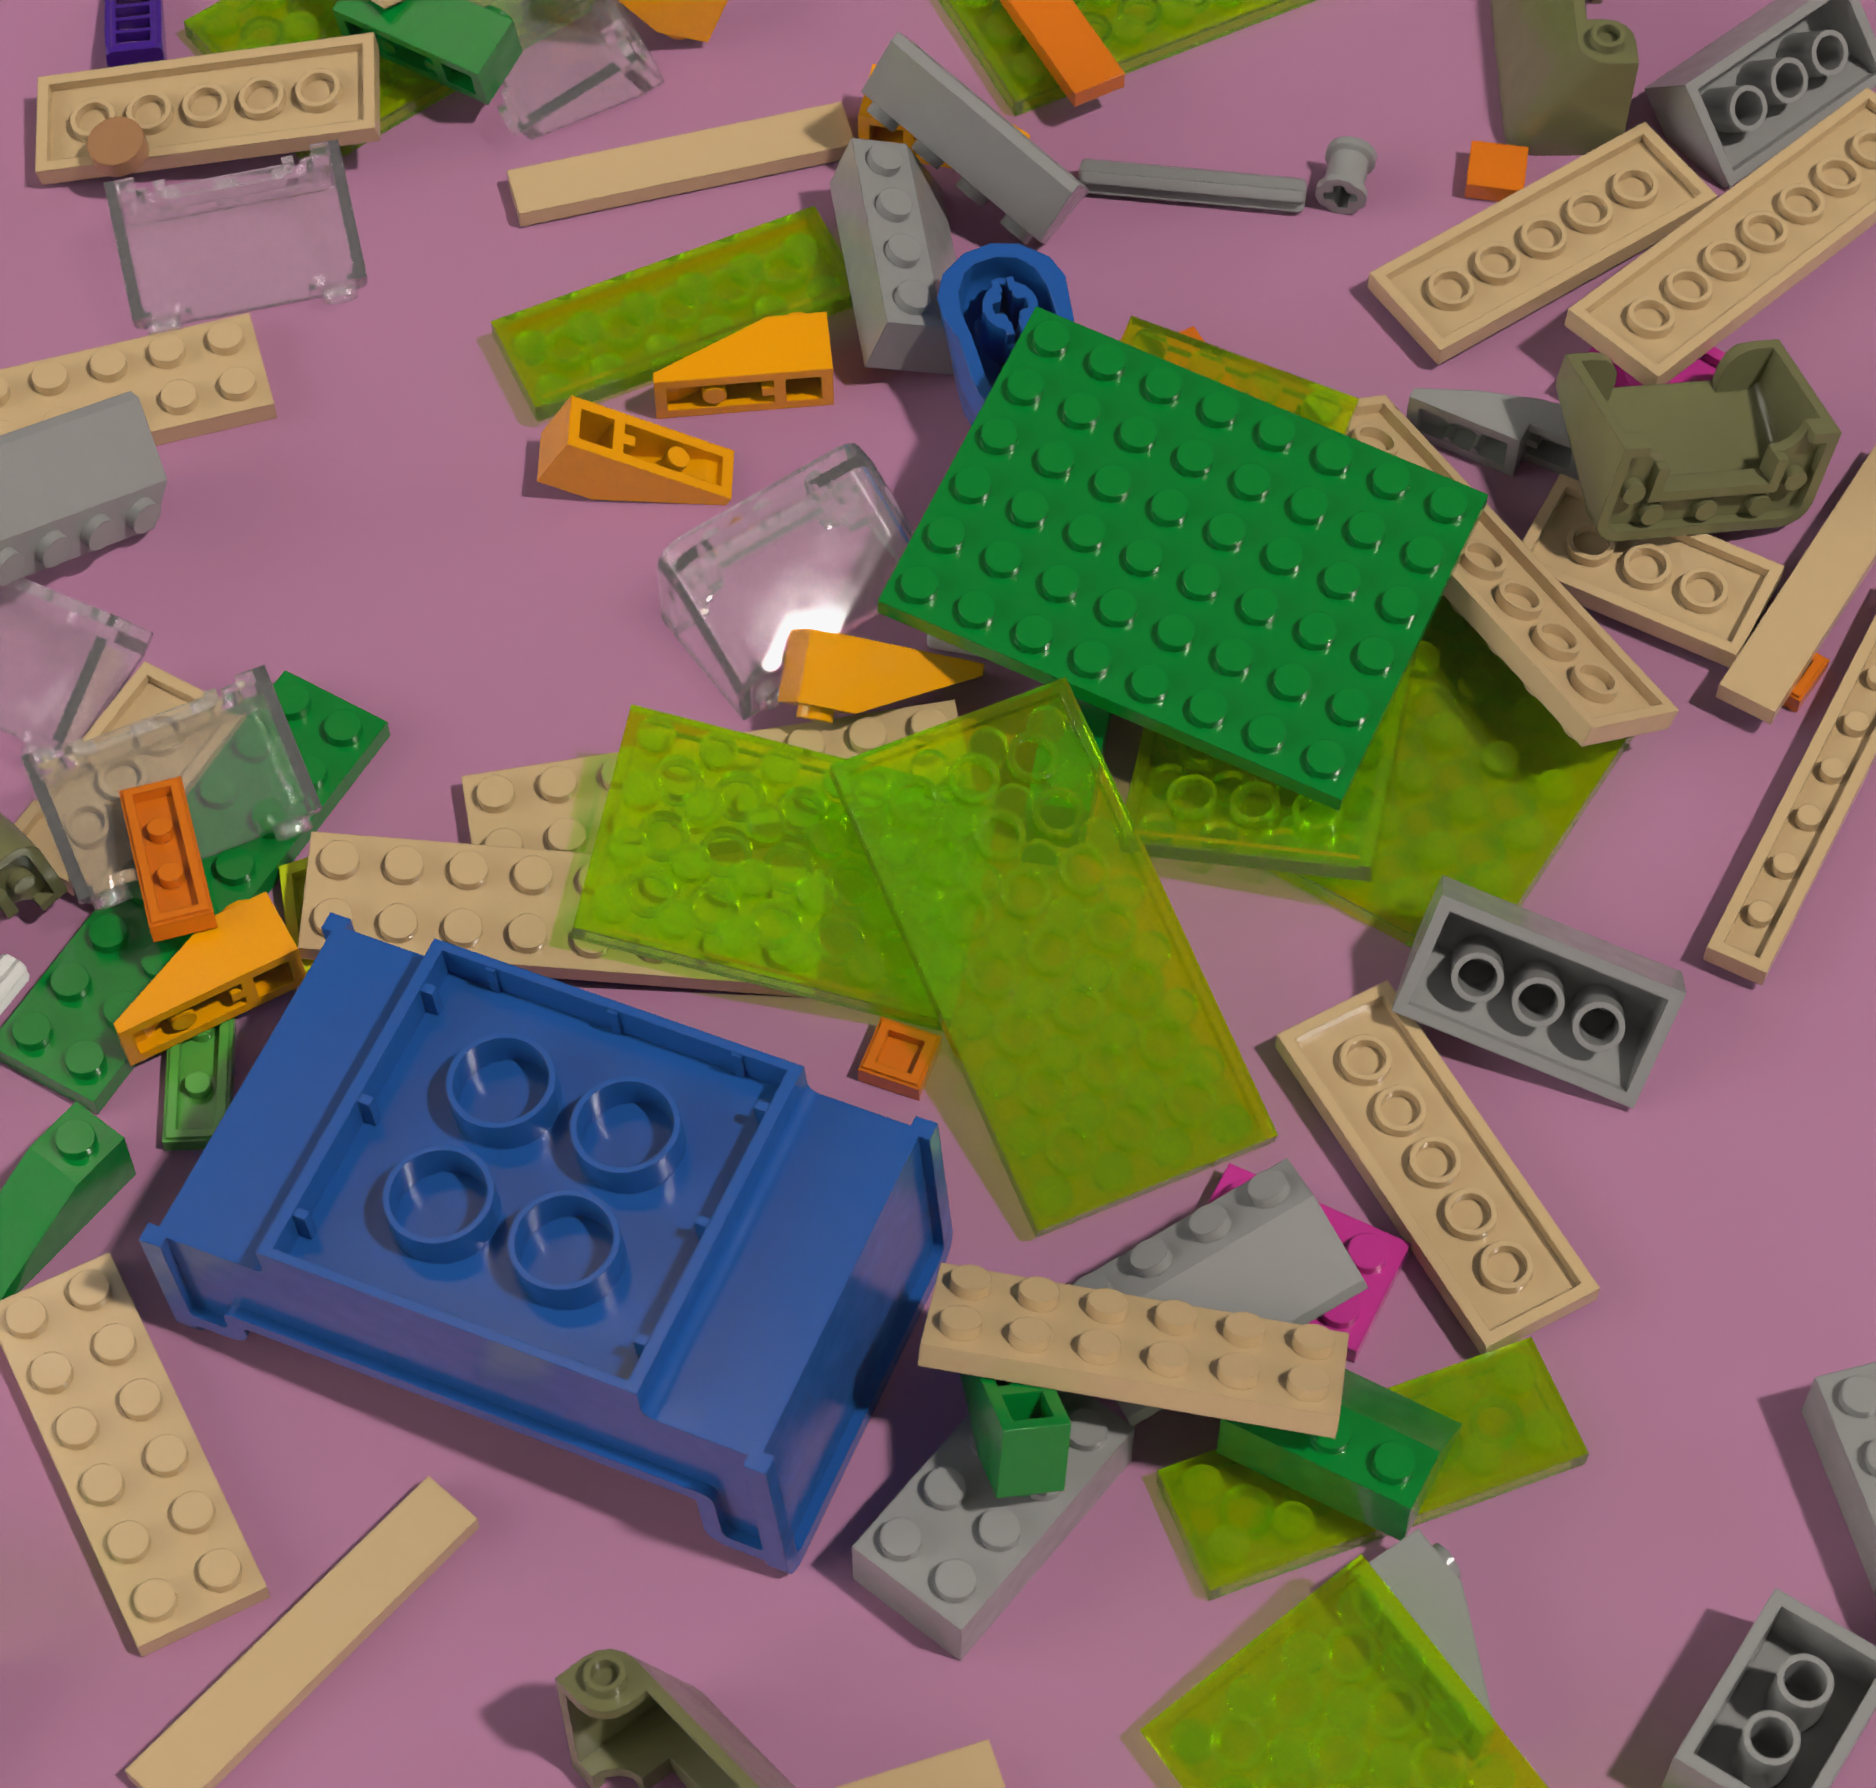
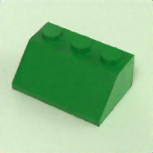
[1216,1369,1462,1541]

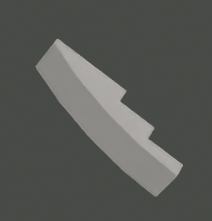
[1406,388,1579,480]

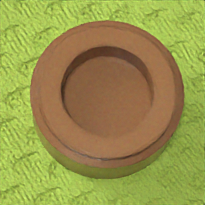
[87,117,149,177]

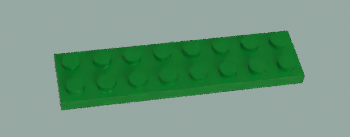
[0,670,390,1114]

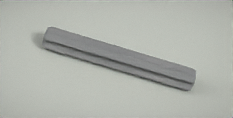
[1078,158,1307,213]

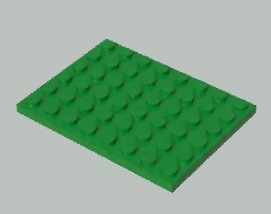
[877,306,1488,811]

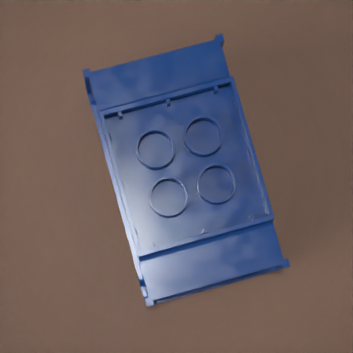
[139,912,953,1574]

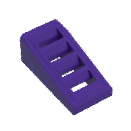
[105,0,167,67]

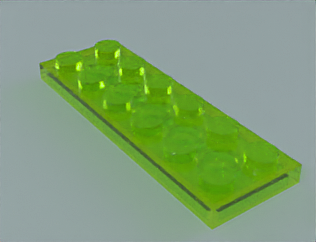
[491,205,853,422]
[1156,1337,1589,1601]

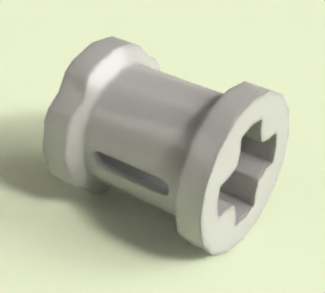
[1315,136,1377,215]

